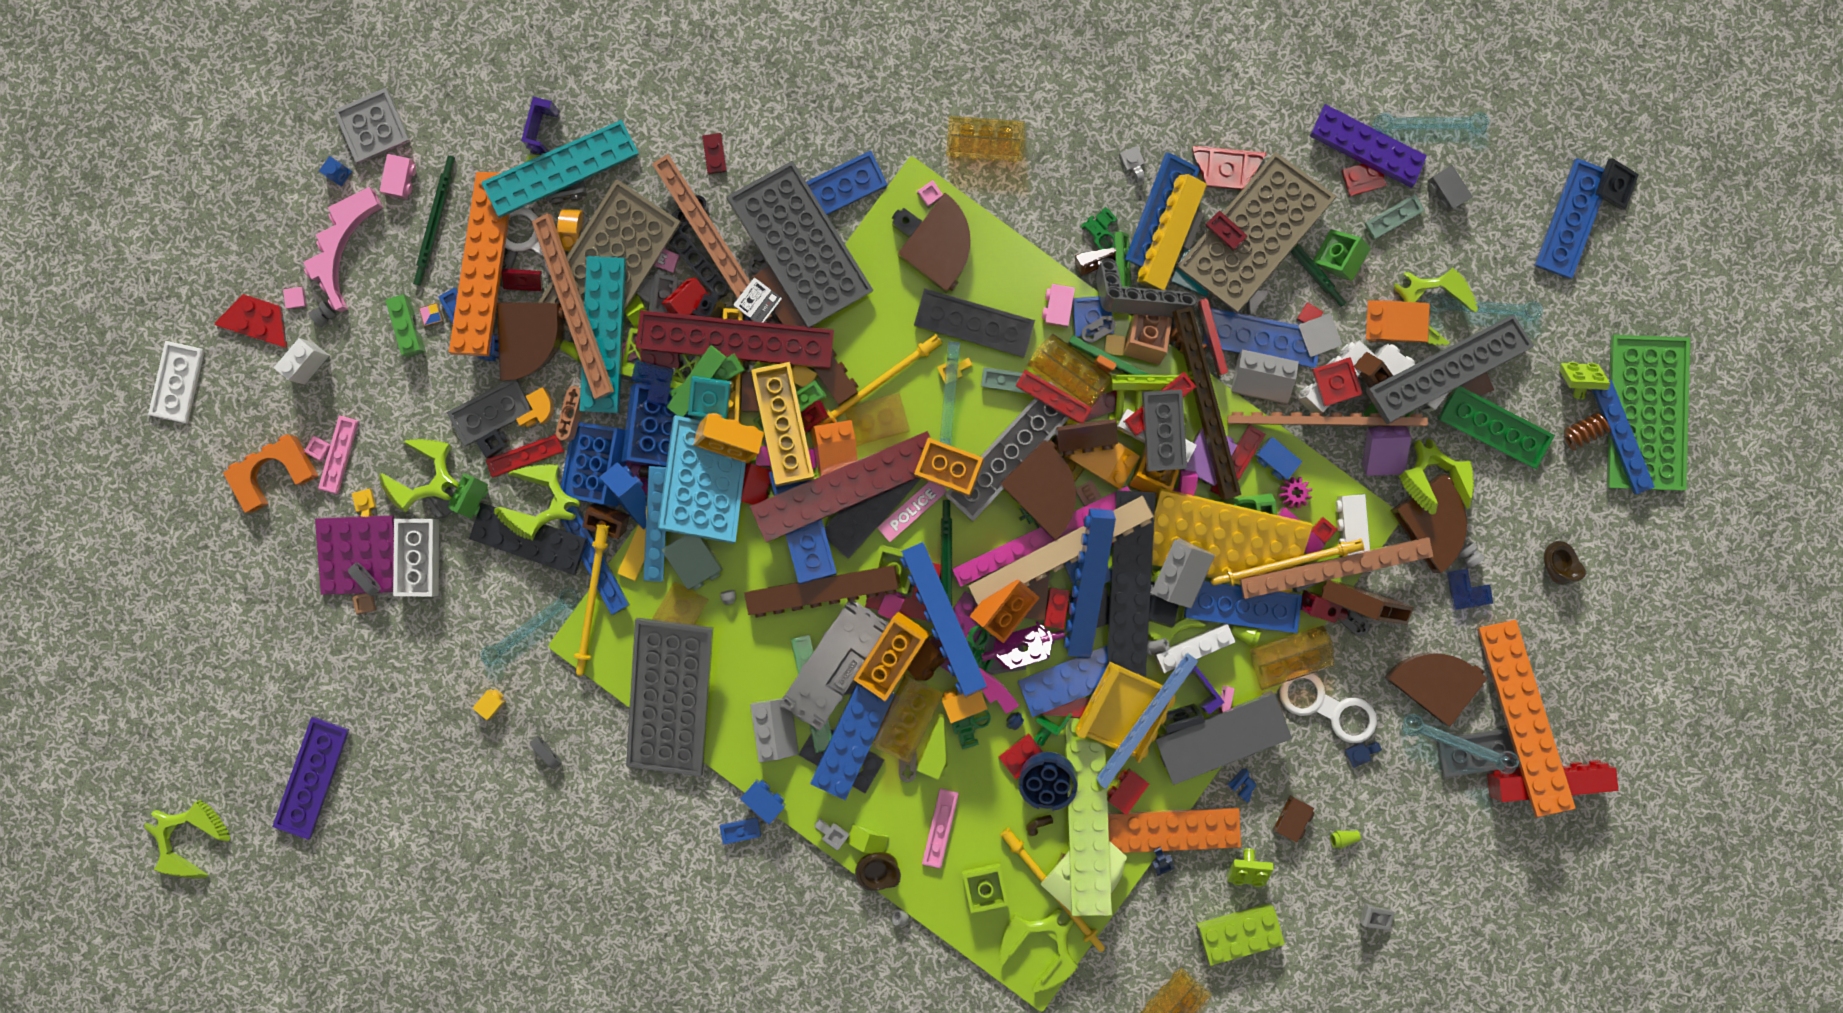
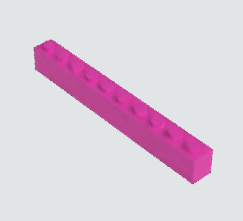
[952,486,1130,587]

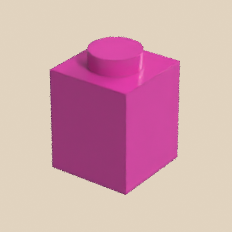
[878,592,904,619]

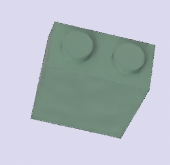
[661,535,723,591]

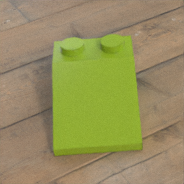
[917,713,948,780]

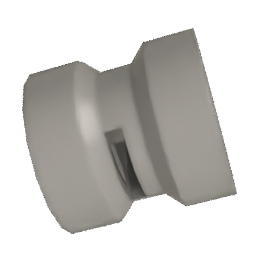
[1459,542,1485,568]

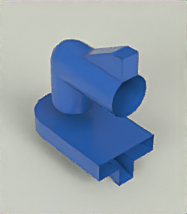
[1227,768,1256,803]

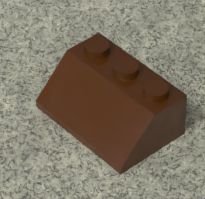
[1055,419,1118,456]

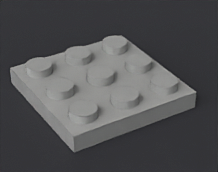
[333,88,411,164]

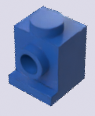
[319,156,353,187]

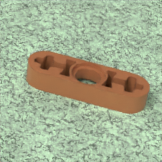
[556,386,582,442]

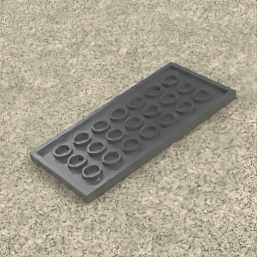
[726,160,873,328]
[626,618,714,777]

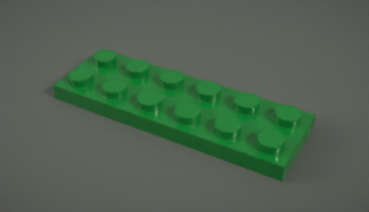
[1437,386,1555,469]

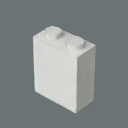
[274,338,330,385]

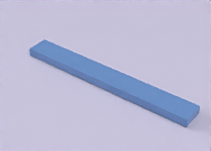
[1096,653,1198,789]

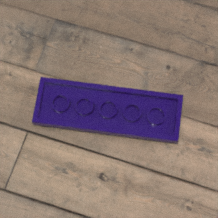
[1309,104,1427,188]
[272,717,350,840]

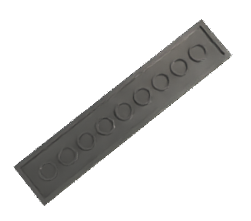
[1366,314,1534,424]

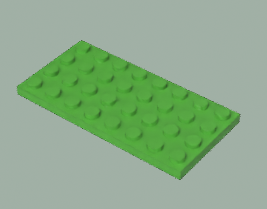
[1607,335,1690,491]

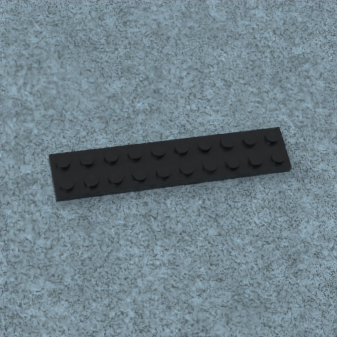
[1106,490,1156,678]

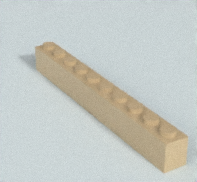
[969,496,1154,605]

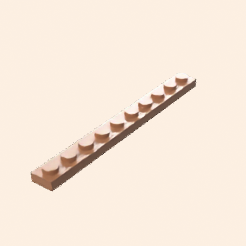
[652,154,772,322]
[532,213,614,399]
[1227,412,1428,427]
[1239,537,1433,599]

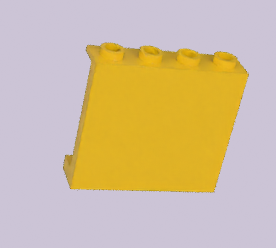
[1075,662,1176,763]

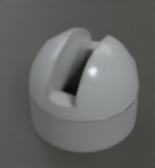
[720,590,736,605]
[892,910,909,926]

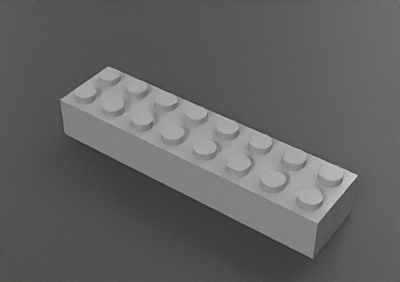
[944,381,1069,522]

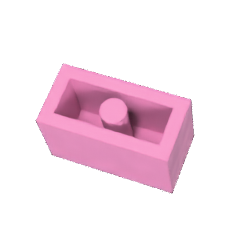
[380,154,416,199]
[1042,284,1075,328]

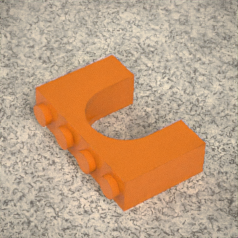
[223,434,319,513]

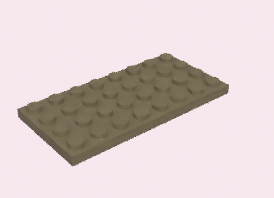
[1177,152,1336,314]
[538,179,682,333]

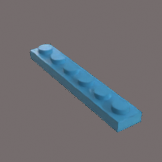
[644,466,666,582]

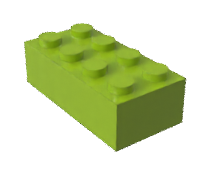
[1196,903,1285,966]

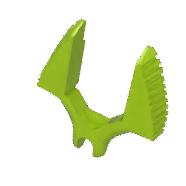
[1394,267,1478,346]
[379,439,459,513]
[1399,439,1474,515]
[494,464,580,541]
[1148,568,1208,643]
[144,800,230,879]
[999,909,1078,992]

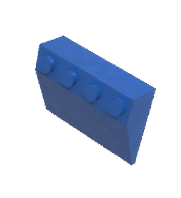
[621,383,690,467]
[561,422,626,507]

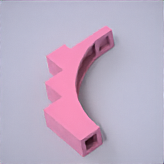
[303,187,383,313]

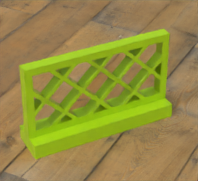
[621,328,702,389]

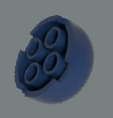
[1019,752,1078,811]

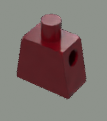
[1300,590,1348,623]

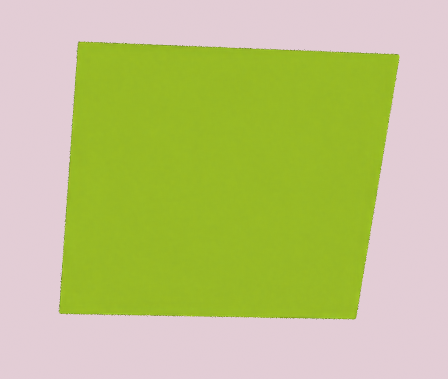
[549,156,1399,1012]

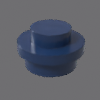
[1006,712,1024,731]

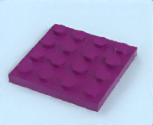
[315,515,394,595]

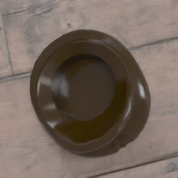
[1544,541,1586,585]
[855,852,901,891]

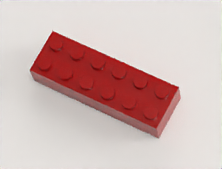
[1487,760,1619,802]

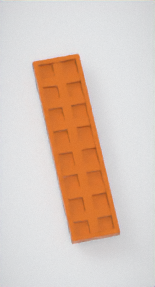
[1108,808,1241,853]

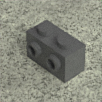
[1428,165,1473,212]

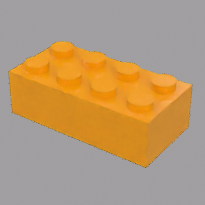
[853,612,931,701]

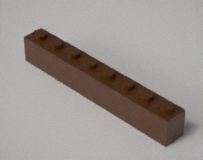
[751,266,859,406]
[744,564,902,618]

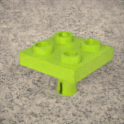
[1559,362,1610,399]
[1227,848,1273,887]

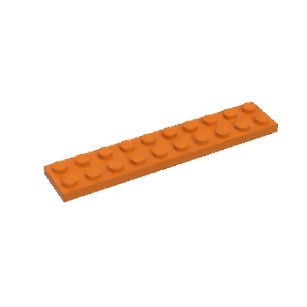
[449,172,510,357]
[1477,620,1576,818]

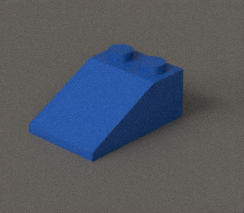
[600,462,646,530]

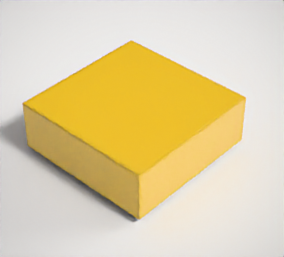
[1104,334,1125,356]

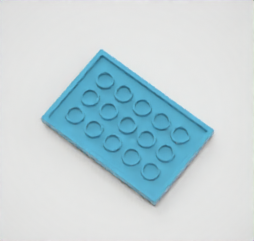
[657,415,746,544]

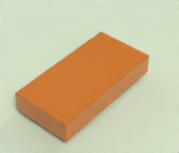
[1093,355,1117,373]

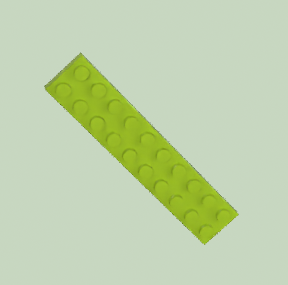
[1065,718,1112,916]

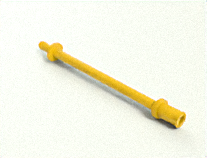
[819,334,943,425]
[574,525,609,676]
[1211,538,1364,586]
[1000,828,1105,952]

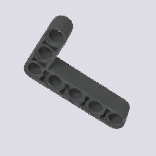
[1095,258,1197,317]

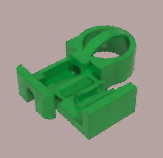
[1081,207,1118,250]
[966,626,995,672]
[952,710,991,750]

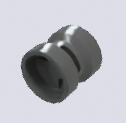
[308,301,337,328]

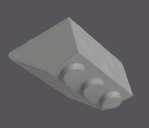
[1231,349,1299,404]
[1151,539,1215,608]
[750,698,799,762]

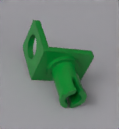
[1034,713,1073,746]

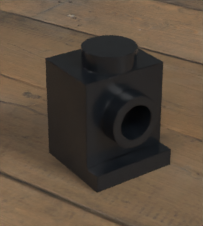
[892,208,922,238]
[692,292,727,318]
[476,429,509,458]

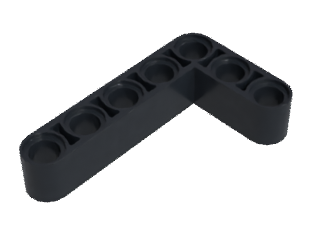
[669,195,729,298]

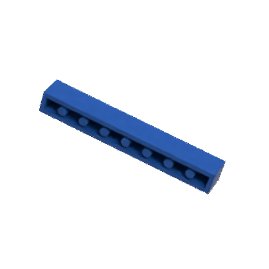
[1063,508,1116,657]
[900,542,987,697]

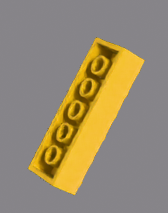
[751,362,814,487]

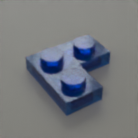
[631,360,674,407]
[1447,569,1493,610]

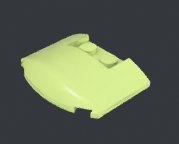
[1040,841,1127,911]

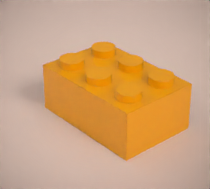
[693,413,764,464]
[914,438,984,497]
[942,688,988,723]

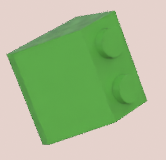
[1313,229,1371,281]
[447,473,489,519]

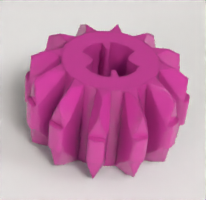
[1279,476,1312,509]

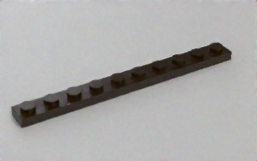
[1172,307,1242,500]

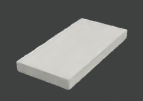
[148,341,205,424]

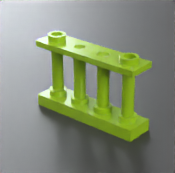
[1108,375,1189,426]

